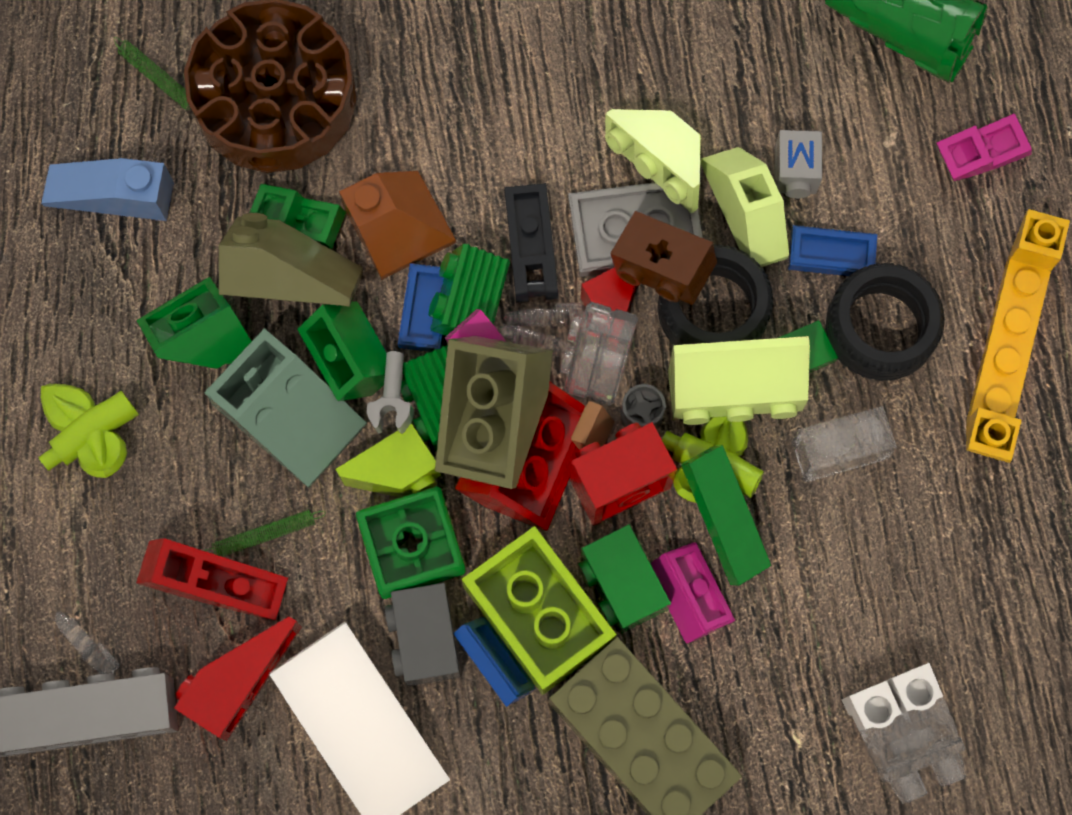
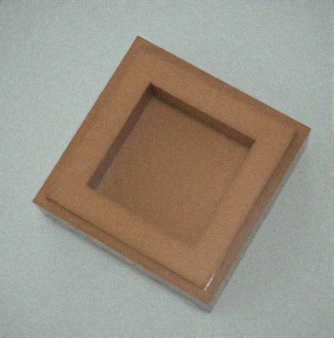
[571,401,615,450]

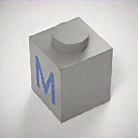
[774,130,822,198]

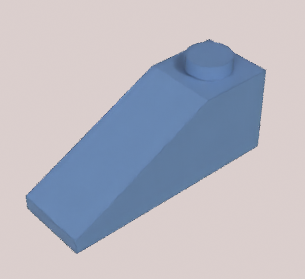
[42,158,174,221]

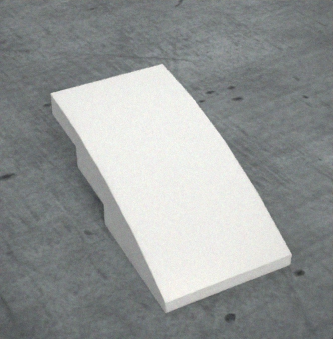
[269,622,450,815]

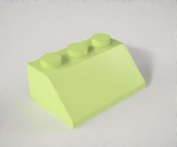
[668,336,810,425]

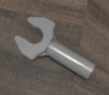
[367,351,414,434]

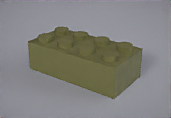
[549,637,743,815]

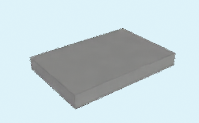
[568,183,703,277]

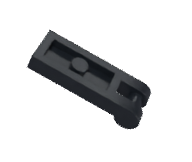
[504,183,559,303]

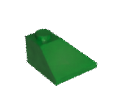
[136,276,252,369]

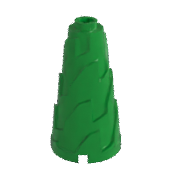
[825,0,988,84]

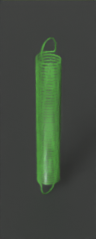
[114,37,190,110]
[205,509,326,557]

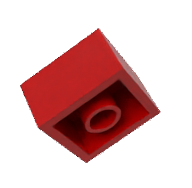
[570,422,677,526]

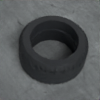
[658,244,773,345]
[826,263,945,381]

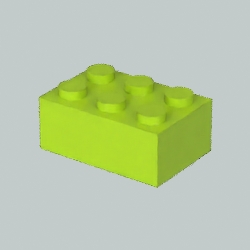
[461,526,617,695]

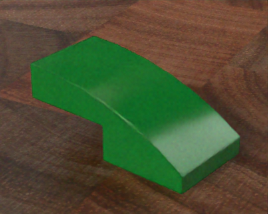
[249,184,346,250]

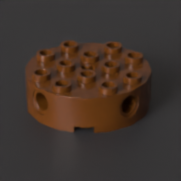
[184,0,357,173]

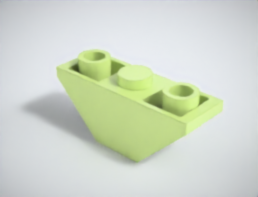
[605,109,701,213]
[700,147,789,267]

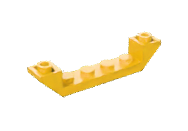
[966,209,1070,463]

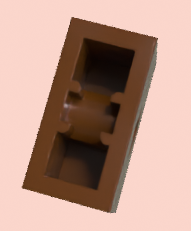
[610,211,717,305]

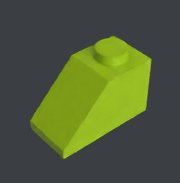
[336,423,441,498]

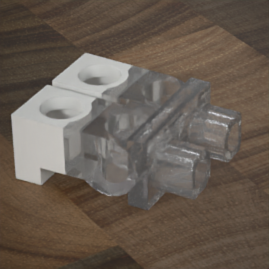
[841,663,967,803]

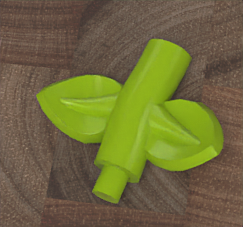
[38,384,139,478]
[662,416,764,503]

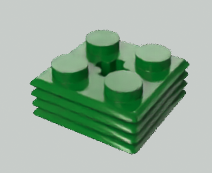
[356,487,466,599]

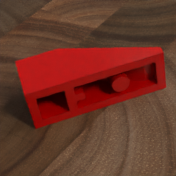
[136,538,288,621]
[174,617,302,741]

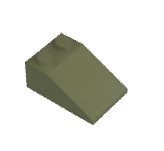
[219,213,363,306]
[435,336,553,489]

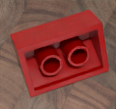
[455,382,585,531]

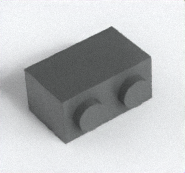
[385,583,461,686]

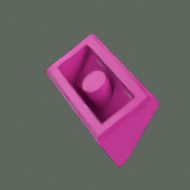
[650,542,736,643]

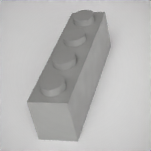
[0,667,179,757]

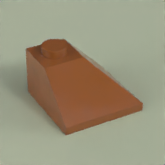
[339,171,456,280]

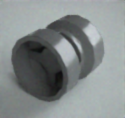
[620,384,666,430]

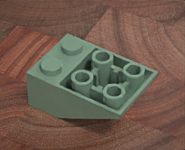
[204,328,367,488]

